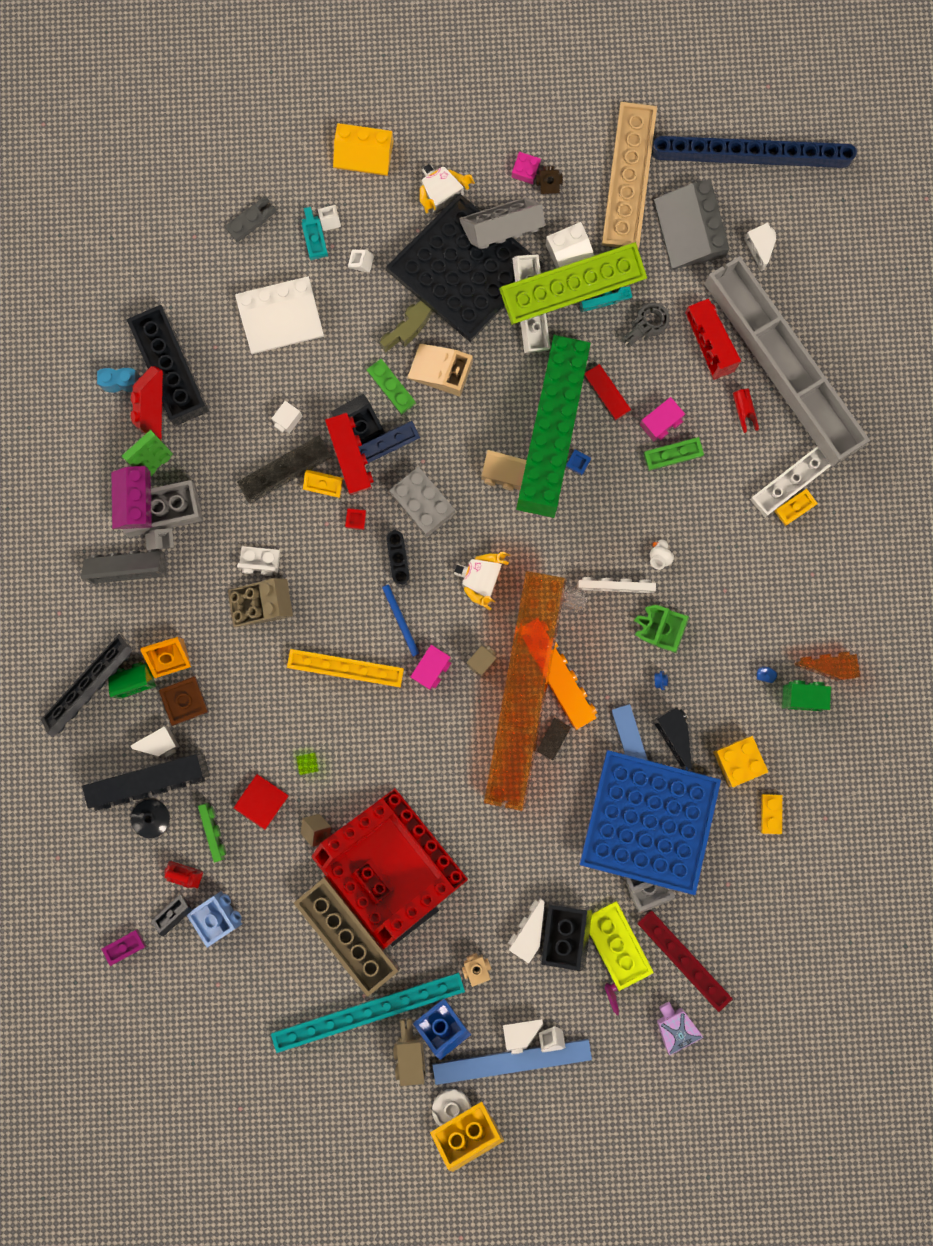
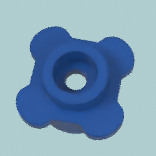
[655,671,668,690]

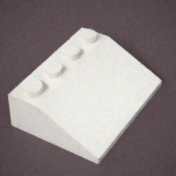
[235,276,324,354]

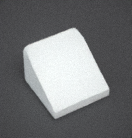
[318,205,341,231]
[348,250,374,272]
[539,1026,566,1052]

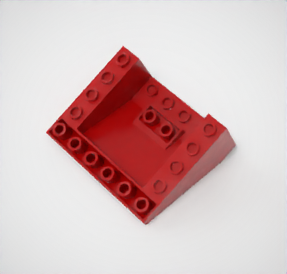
[311,788,468,950]

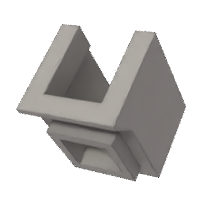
[145,528,174,550]

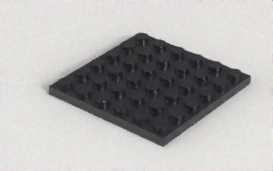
[386,194,544,342]

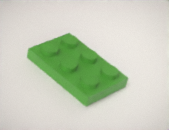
[122,430,173,476]

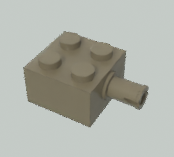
[393,1018,426,1086]

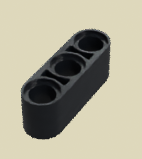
[386,530,410,587]

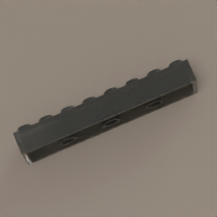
[237,435,332,504]

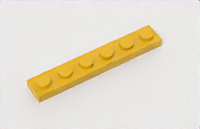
[287,649,404,688]

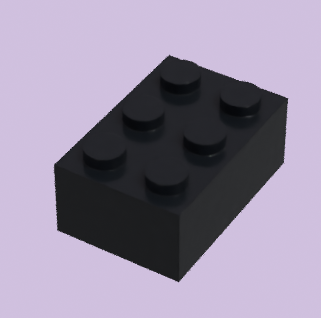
[541,903,592,971]

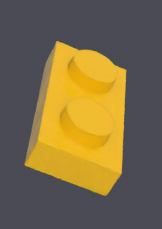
[303,470,344,498]
[774,488,818,526]
[761,794,783,834]

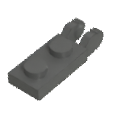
[225,197,276,242]

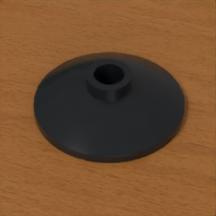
[131,799,170,838]

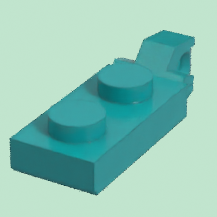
[301,207,328,261]
[579,286,632,312]

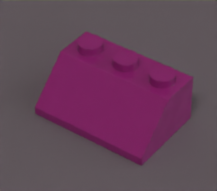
[111,466,152,529]

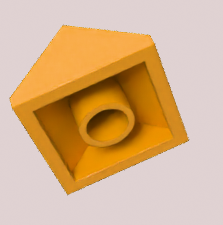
[140,637,191,678]

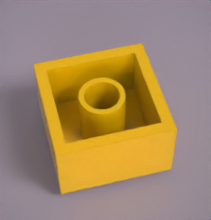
[713,736,768,788]

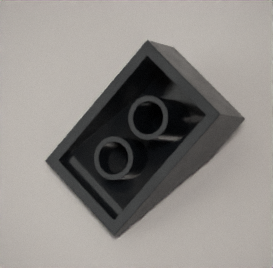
[652,707,692,770]

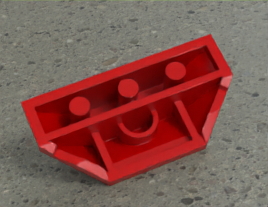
[130,366,163,440]

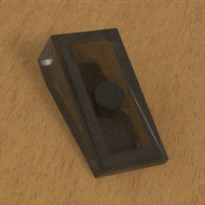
[536,718,571,761]

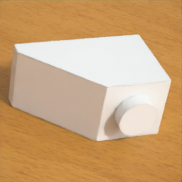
[744,223,776,271]
[131,726,180,758]
[503,1019,543,1055]

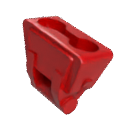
[163,861,203,889]

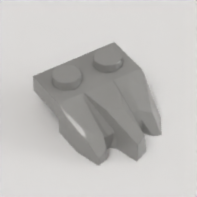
[626,878,675,914]

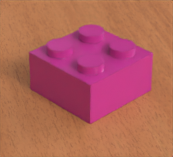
[511,152,541,184]

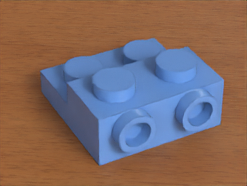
[187,891,242,947]

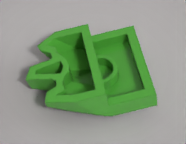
[634,605,689,653]

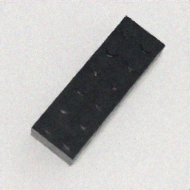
[126,305,209,426]
[82,754,210,811]

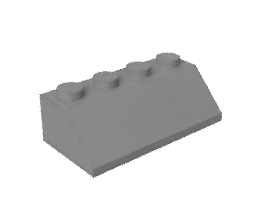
[459,197,545,249]

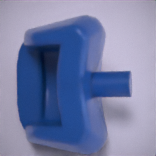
[757,666,777,683]

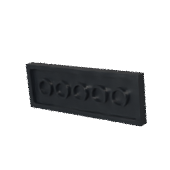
[41,634,133,737]

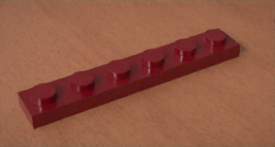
[637,909,733,1012]

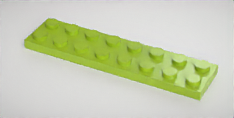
[499,242,647,325]

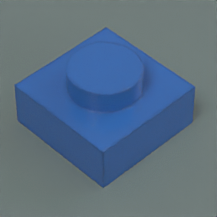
[566,450,591,476]

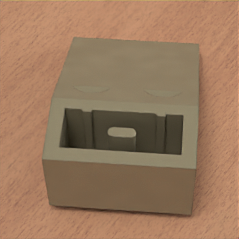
[228,578,293,628]

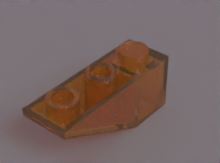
[795,651,860,681]

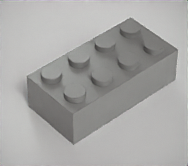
[123,480,203,537]

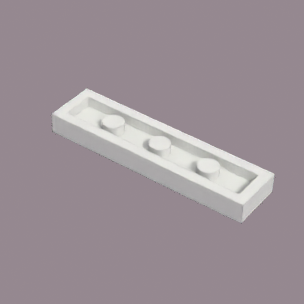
[577,577,656,593]

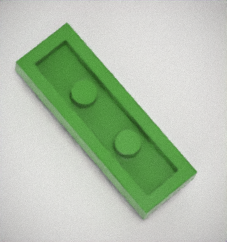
[367,359,416,415]
[643,437,704,471]
[198,803,226,863]

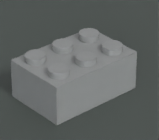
[389,466,455,538]

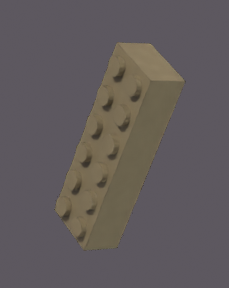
[294,877,400,997]

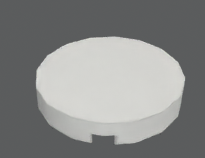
[432,1089,471,1126]

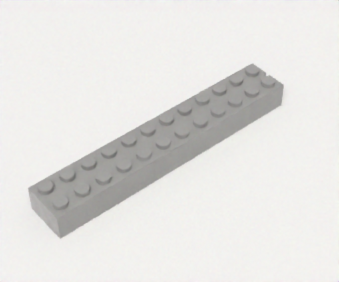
[704,256,870,467]

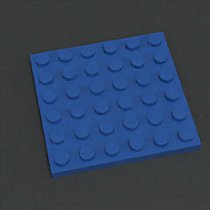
[579,750,721,895]

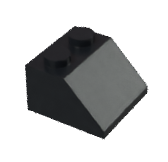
[331,394,385,444]

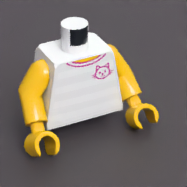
[419,164,475,214]
[454,552,510,610]

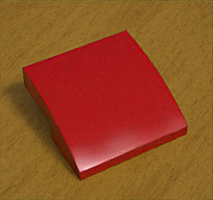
[233,774,289,830]

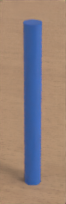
[382,585,420,657]

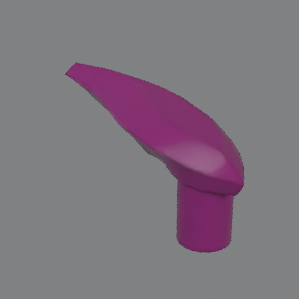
[605,983,619,1016]

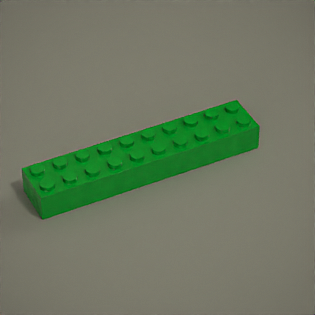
[516,335,591,518]

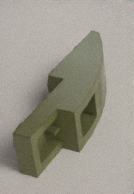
[380,301,433,353]

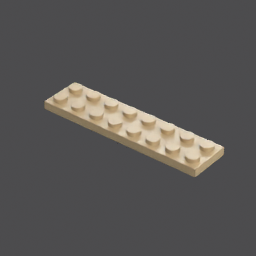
[601,102,657,250]

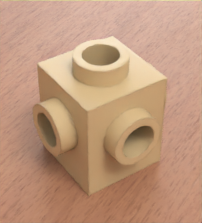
[462,953,491,987]

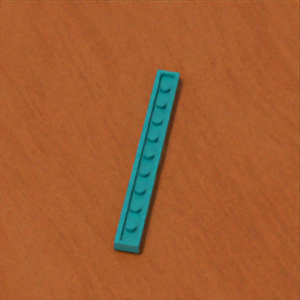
[271,972,465,1053]

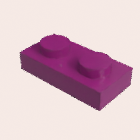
[101,929,146,966]

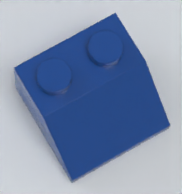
[413,999,472,1060]

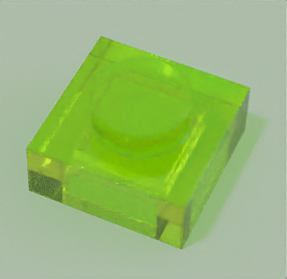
[296,752,319,775]

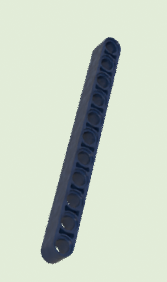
[652,136,857,168]

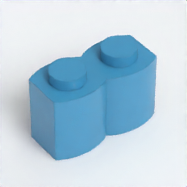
[97,368,141,393]

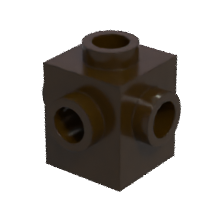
[536,166,563,194]

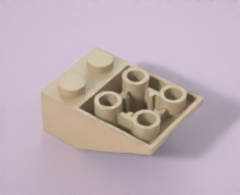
[407,344,473,397]

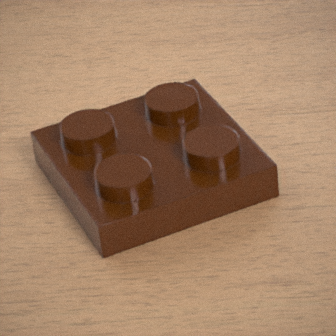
[159,676,209,726]

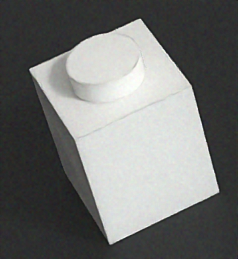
[271,401,302,434]

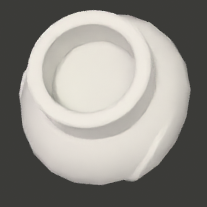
[650,540,674,570]

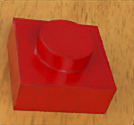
[345,508,367,530]

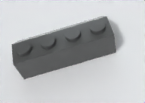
[81,549,167,584]

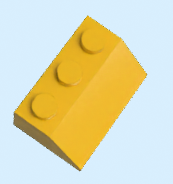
[333,123,394,176]
[430,1102,504,1172]

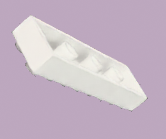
[512,255,550,353]
[750,446,831,518]

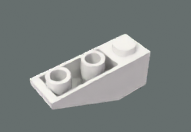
[508,898,545,963]

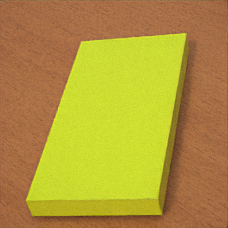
[590,901,654,991]

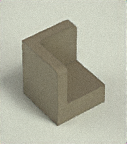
[301,814,331,847]

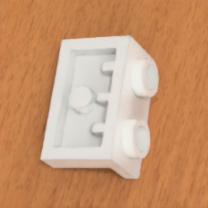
[237,546,280,576]

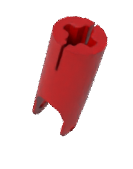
[733,388,759,433]

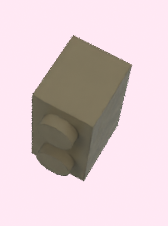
[466,645,496,678]

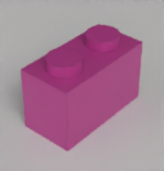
[639,397,685,442]
[410,645,452,690]

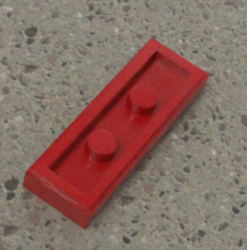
[584,364,631,421]

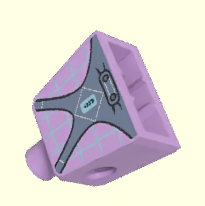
[657,1002,703,1055]

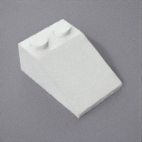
[546,222,595,268]

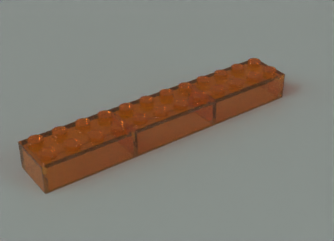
[484,571,567,811]

